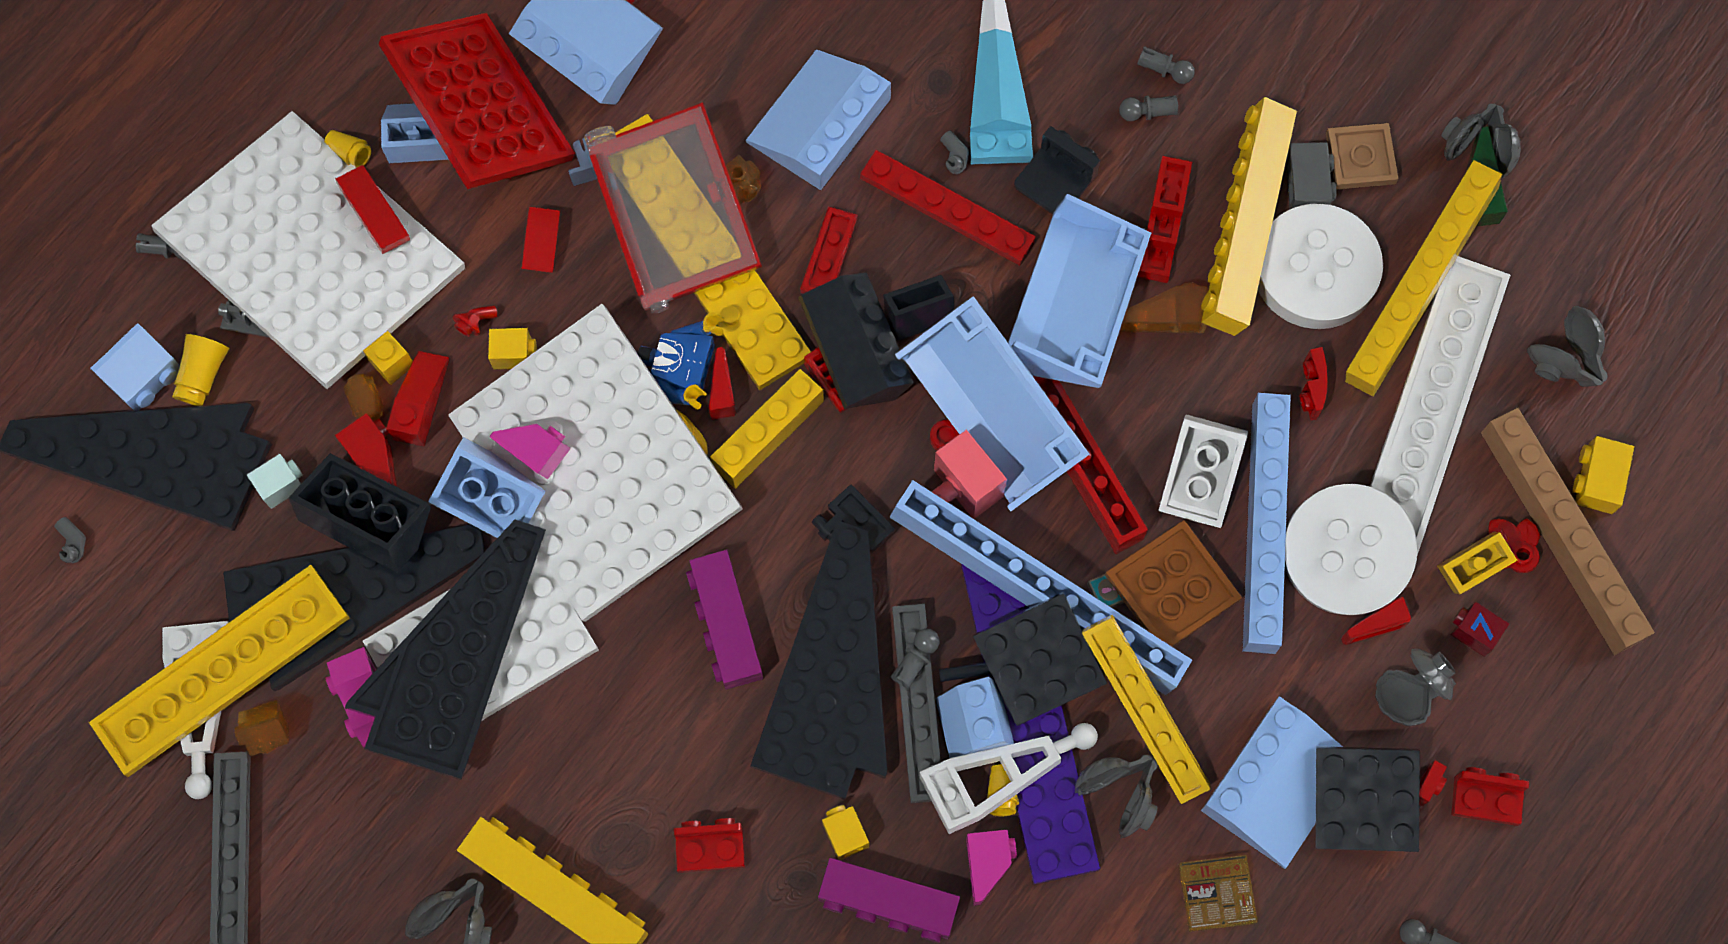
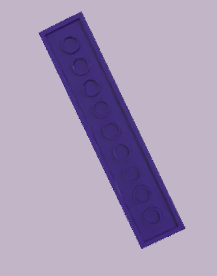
[961,550,1100,884]

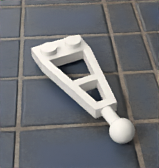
[163,621,229,799]
[920,723,1098,834]

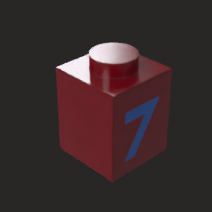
[1451,602,1509,657]

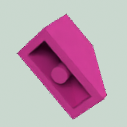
[489,424,571,479]
[966,830,1017,906]

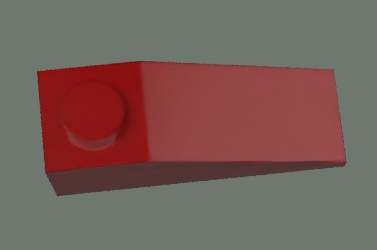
[386,351,450,447]
[335,413,397,487]

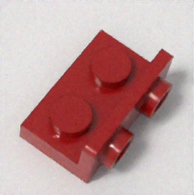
[1451,767,1529,826]
[674,818,745,873]

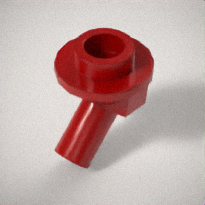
[452,306,497,337]

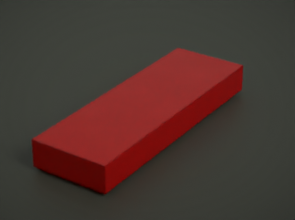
[335,165,410,254]
[800,206,858,294]

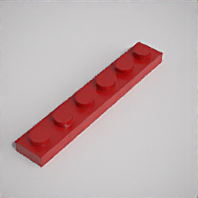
[860,150,1036,266]

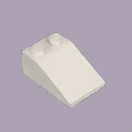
[1159,414,1248,528]

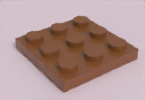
[1105,520,1242,647]

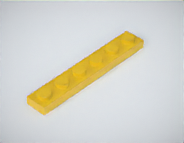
[1082,615,1211,804]

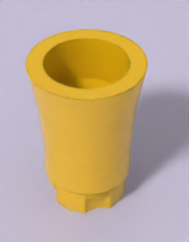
[172,334,229,406]

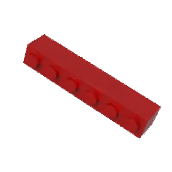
[1033,376,1148,554]

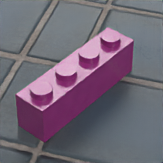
[686,550,763,690]
[818,858,960,943]

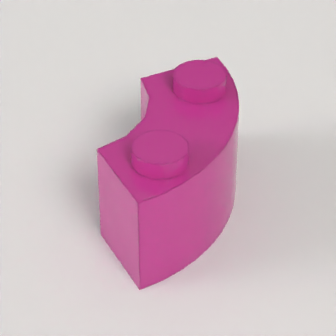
[326,647,376,747]

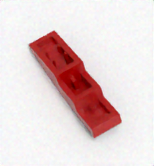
[1137,156,1192,283]

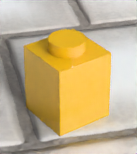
[488,328,537,369]
[363,331,413,385]
[822,805,869,861]

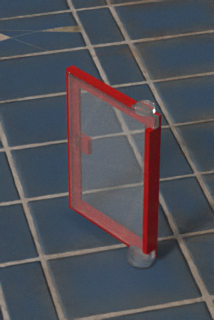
[584,102,762,313]

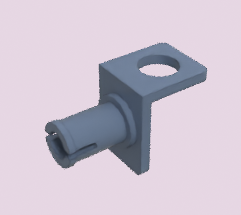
[568,138,618,191]

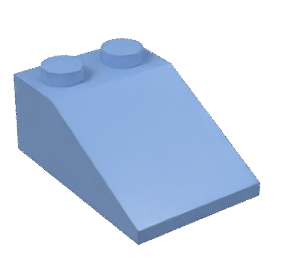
[428,437,546,538]

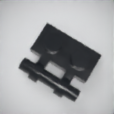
[811,484,895,553]

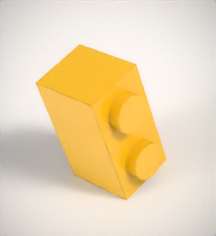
[1572,436,1635,514]
[1437,532,1518,594]

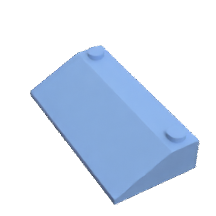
[1008,194,1151,388]
[895,296,1090,511]

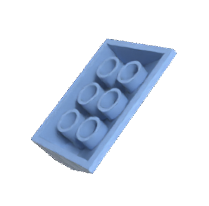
[509,0,663,105]
[746,49,891,190]
[1201,696,1343,869]

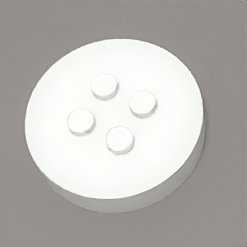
[1258,204,1383,329]
[1285,484,1417,615]

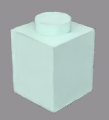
[247,454,303,509]

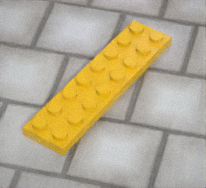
[89,565,350,777]

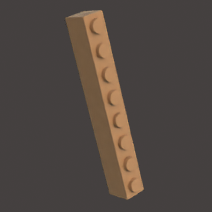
[1481,408,1655,656]

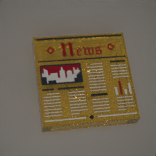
[1178,855,1258,932]

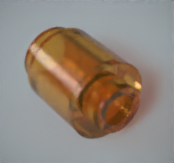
[343,374,384,421]

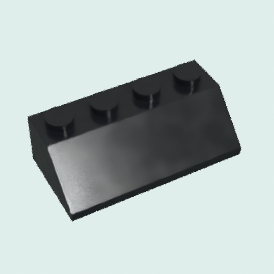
[799,273,913,409]
[288,453,431,573]

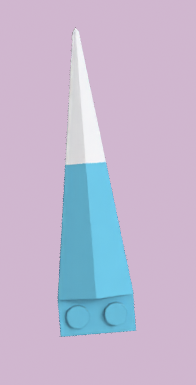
[970,0,1033,164]

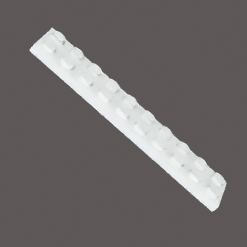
[1370,256,1510,555]

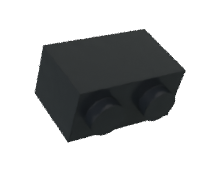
[883,275,954,341]

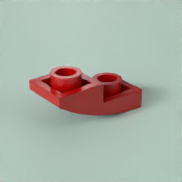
[522,207,560,273]
[1300,347,1328,421]

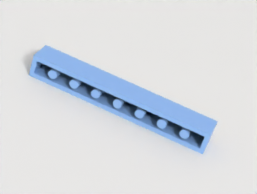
[1243,393,1290,654]

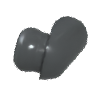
[940,130,969,174]
[54,517,86,563]

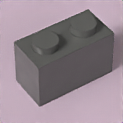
[1286,143,1336,210]

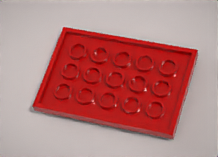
[379,13,575,189]

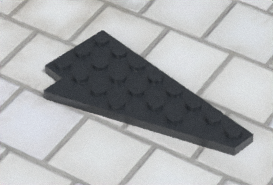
[0,403,272,531]
[345,519,546,780]
[750,520,887,800]
[223,524,485,691]

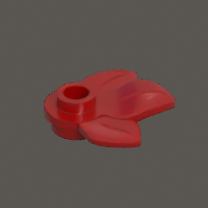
[1488,519,1540,573]

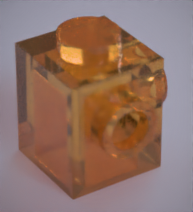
[711,155,761,205]
[234,700,289,756]

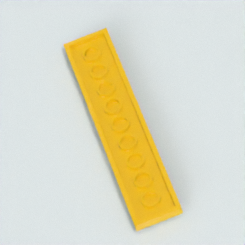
[596,114,811,390]

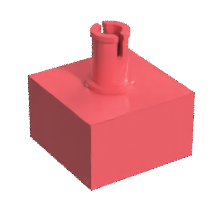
[932,429,1007,519]

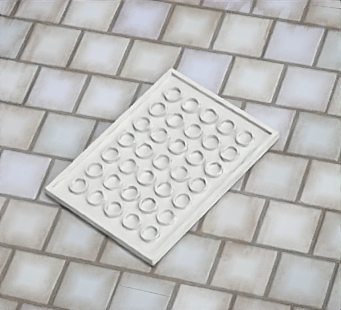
[151,111,465,389]
[448,304,743,622]

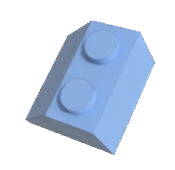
[91,323,180,411]
[935,677,1014,758]

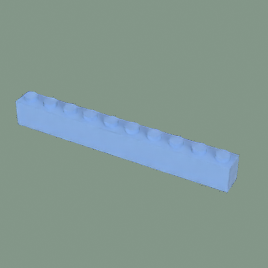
[890,480,1192,695]

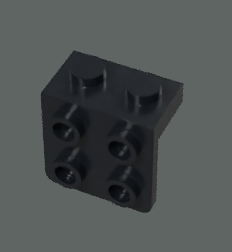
[1014,126,1101,214]

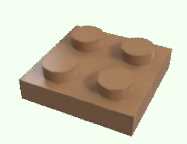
[1326,123,1398,189]

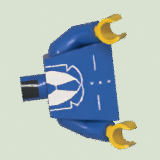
[638,312,724,409]

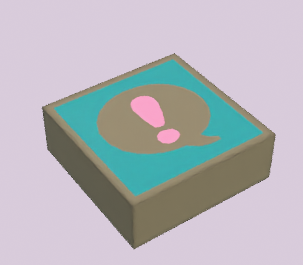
[1087,574,1124,608]

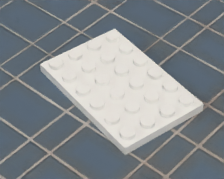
[363,552,599,720]

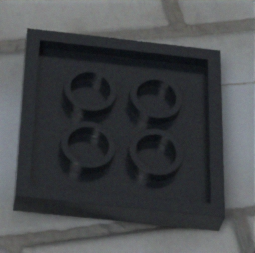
[973,592,1107,726]
[1316,746,1420,852]

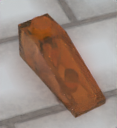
[1119,283,1208,333]

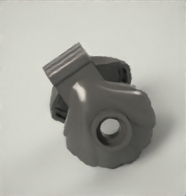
[1441,104,1521,179]
[1527,306,1608,387]
[1375,648,1456,727]
[1074,755,1158,838]
[405,879,492,944]

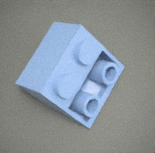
[381,103,449,163]

